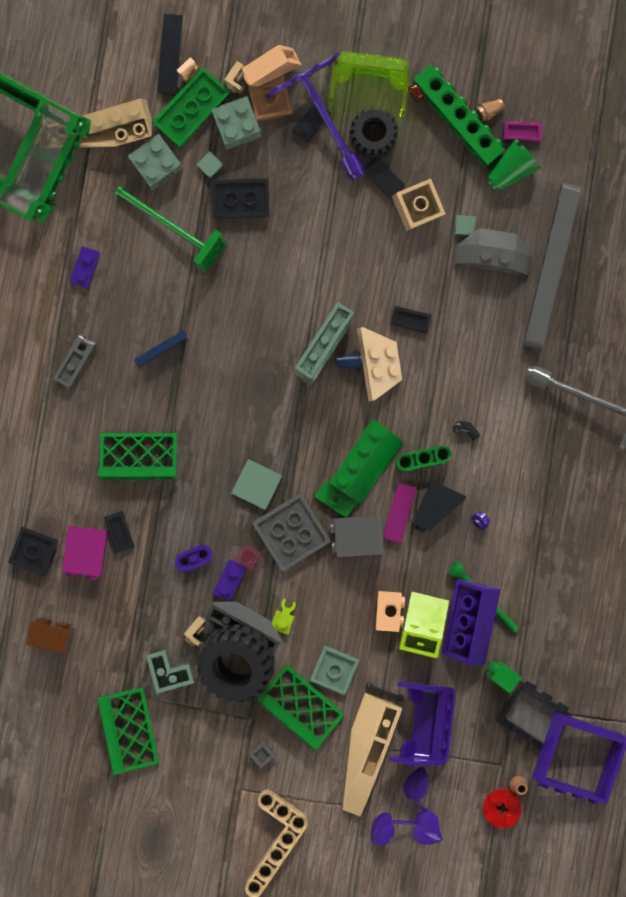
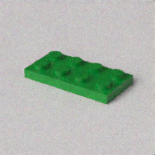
[152,67,231,148]

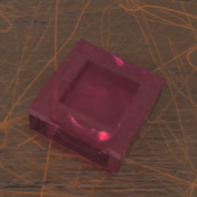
[235,544,262,570]

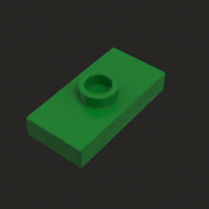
[314,481,357,518]

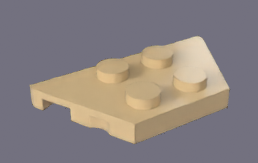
[357,327,402,402]

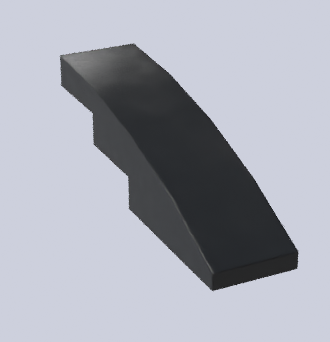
[158,13,183,94]

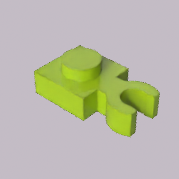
[272,598,296,635]

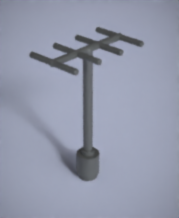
[525,366,626,455]

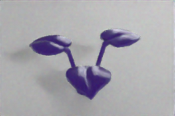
[371,766,443,846]

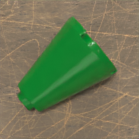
[488,139,541,191]

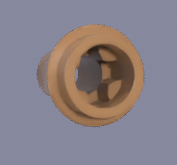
[475,99,505,122]
[509,776,529,795]

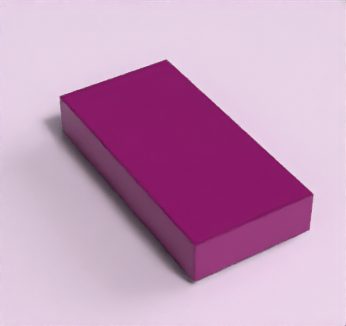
[503,121,542,143]

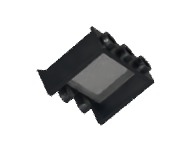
[495,681,572,750]

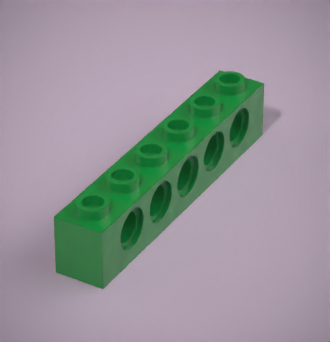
[412,64,505,169]

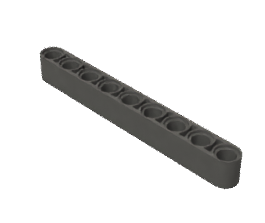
[523,183,581,350]

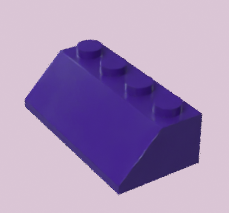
[442,579,501,665]

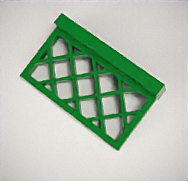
[98,433,177,481]
[256,664,345,751]
[97,687,159,775]

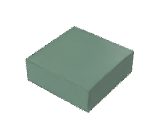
[197,151,224,179]
[455,215,476,236]

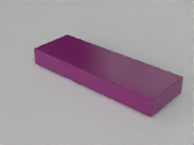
[383,482,417,543]

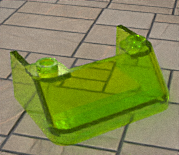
[329,51,410,117]

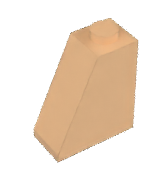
[242,45,301,87]

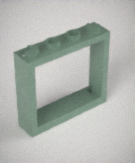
[295,302,354,385]

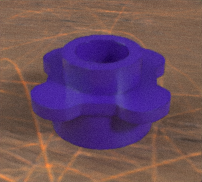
[471,511,490,530]

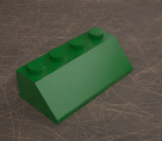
[329,419,403,505]

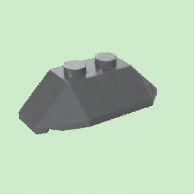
[454,228,532,276]
[205,602,282,656]

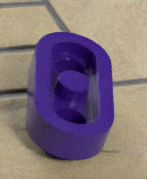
[175,545,213,571]

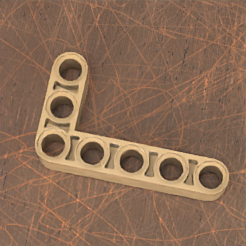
[245,790,307,897]

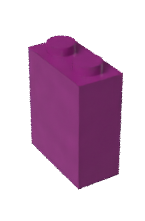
[62,526,109,580]

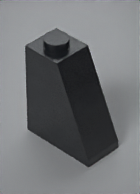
[412,481,467,533]

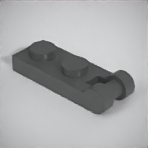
[53,333,97,389]

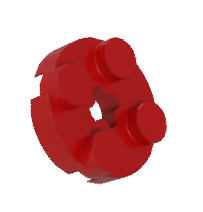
[482,788,522,828]

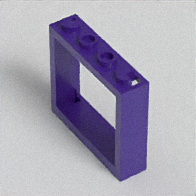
[532,712,626,804]

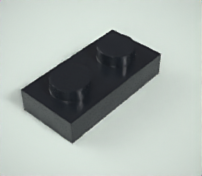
[292,104,331,143]

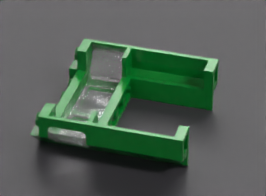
[0,71,91,224]

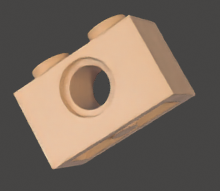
[375,591,405,632]

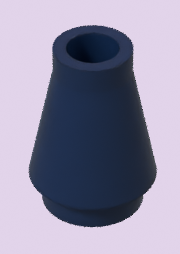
[337,353,364,372]

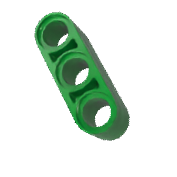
[396,446,452,472]

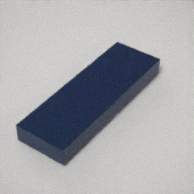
[134,331,188,368]

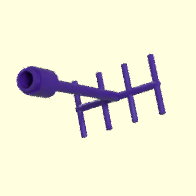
[266,52,365,181]

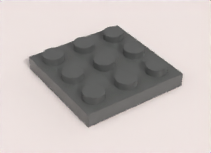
[252,493,331,572]

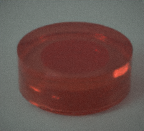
[408,83,424,103]

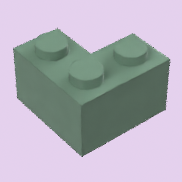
[146,649,196,694]

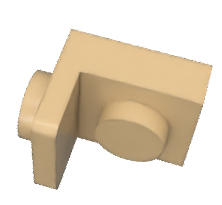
[224,61,244,94]
[184,615,205,647]

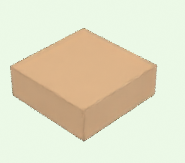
[177,57,200,84]

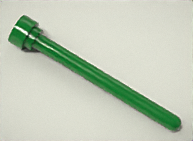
[447,561,519,633]

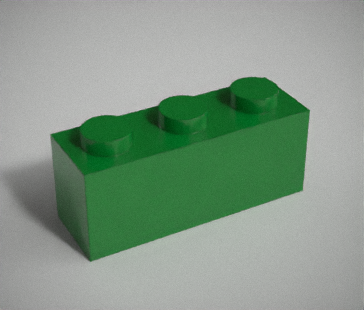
[485,659,522,693]

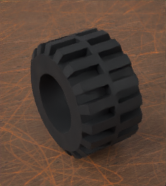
[350,107,398,159]

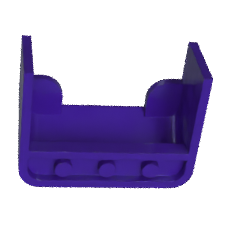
[388,682,456,766]

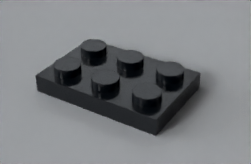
[211,178,270,219]

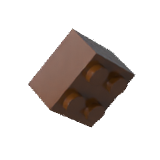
[26,617,75,653]

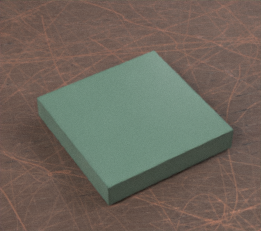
[231,459,282,510]
[310,645,360,696]

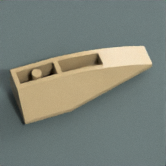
[37,98,152,149]
[342,693,402,817]

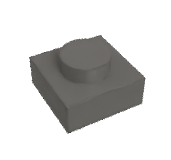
[248,740,276,768]

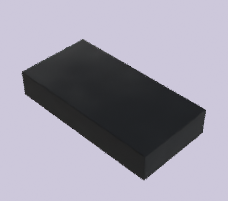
[365,158,405,199]
[390,306,432,334]
[104,511,135,553]

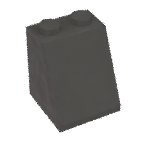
[330,515,384,557]

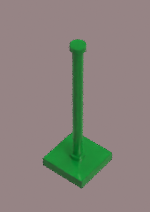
[115,186,227,274]

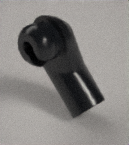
[452,421,481,441]

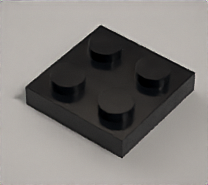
[8,527,59,576]

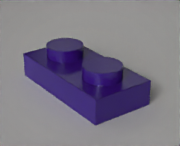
[70,246,101,289]
[212,559,247,602]

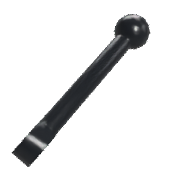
[366,683,404,702]

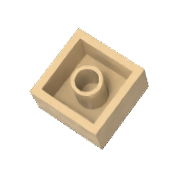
[392,179,445,231]

